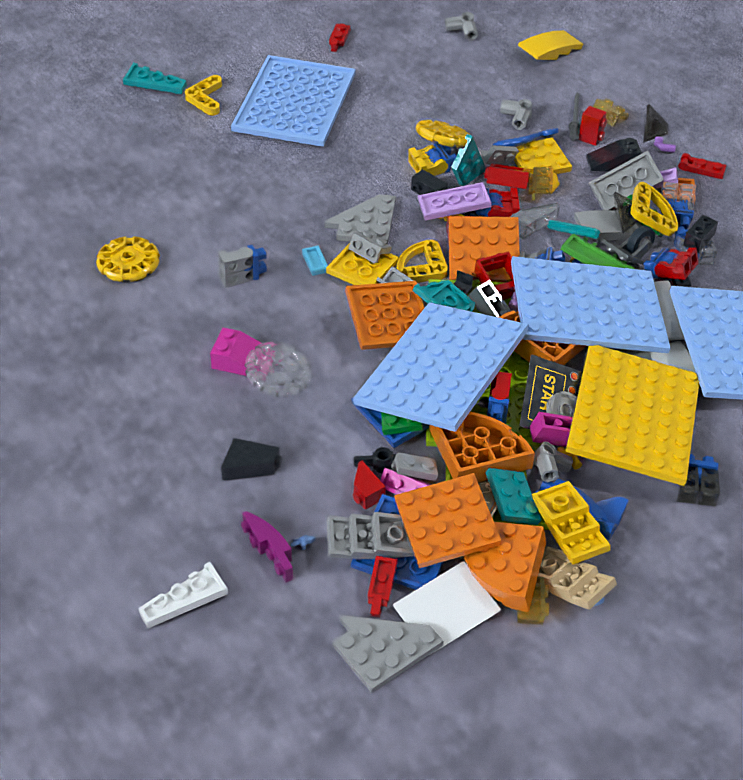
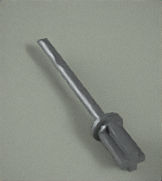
[569,92,581,141]

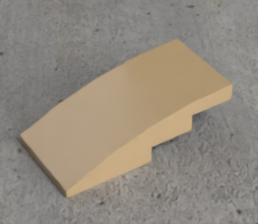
[536,547,617,610]

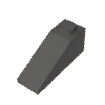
[468,280,511,317]

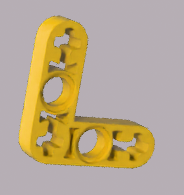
[185,75,222,116]

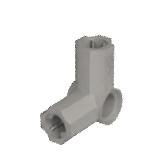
[445,12,478,41]
[500,99,532,130]
[533,442,573,483]

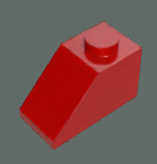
[353,461,386,510]

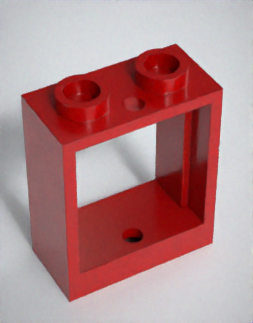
[484,163,531,189]
[474,251,515,300]

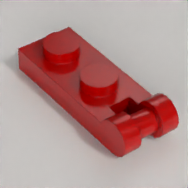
[678,153,727,179]

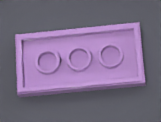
[418,182,491,221]

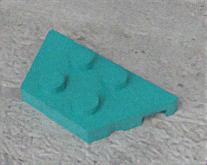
[451,134,486,186]
[412,280,475,312]

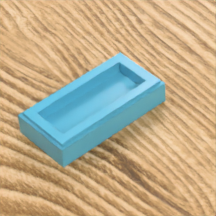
[302,245,328,276]

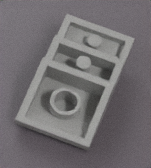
[574,210,644,244]
[654,281,685,341]
[326,512,415,559]

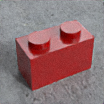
[578,106,607,146]

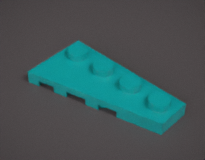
[123,62,187,94]

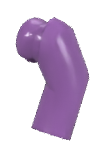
[654,136,676,153]

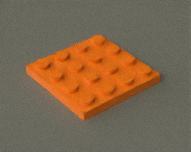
[448,216,520,282]
[345,281,424,350]
[394,473,501,568]

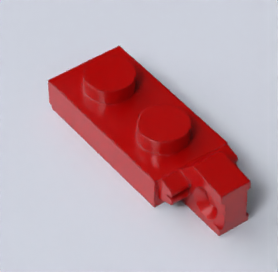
[329,23,351,52]
[367,556,398,618]

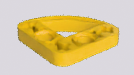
[631,182,678,237]
[397,240,448,283]

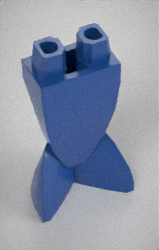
[535,479,629,540]

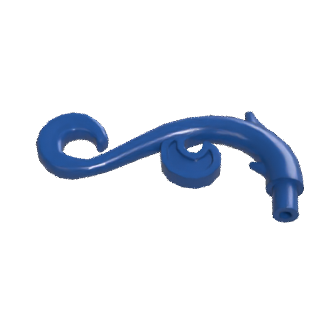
[493,128,559,147]

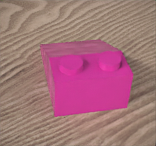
[210,327,277,380]

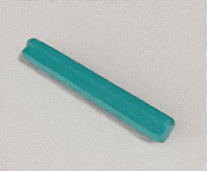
[547,220,601,239]

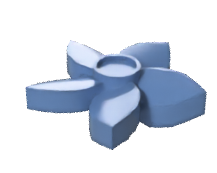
[291,535,316,550]

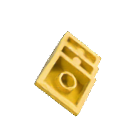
[518,30,583,60]
[532,481,610,565]

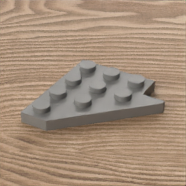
[325,194,396,244]
[332,615,444,693]

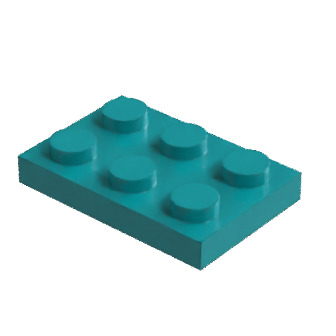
[486,468,541,525]

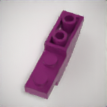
[241,511,293,583]

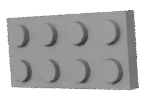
[588,151,664,210]

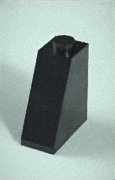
[221,438,282,481]

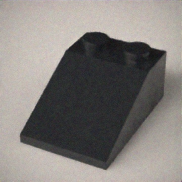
[586,138,642,171]

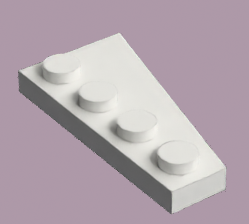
[138,562,228,628]

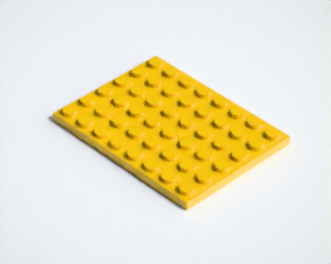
[565,345,699,486]

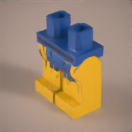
[408,142,457,176]

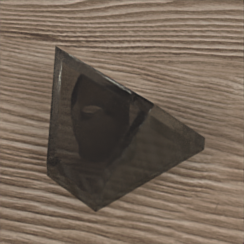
[643,104,668,143]
[613,192,638,233]

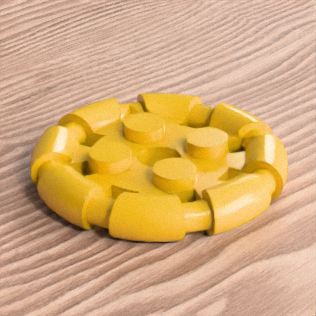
[415,120,470,148]
[96,236,160,282]

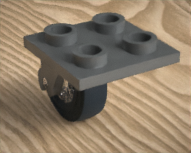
[602,226,655,265]

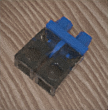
[677,454,720,507]

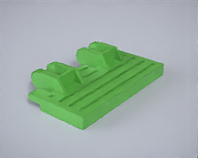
[560,234,635,269]

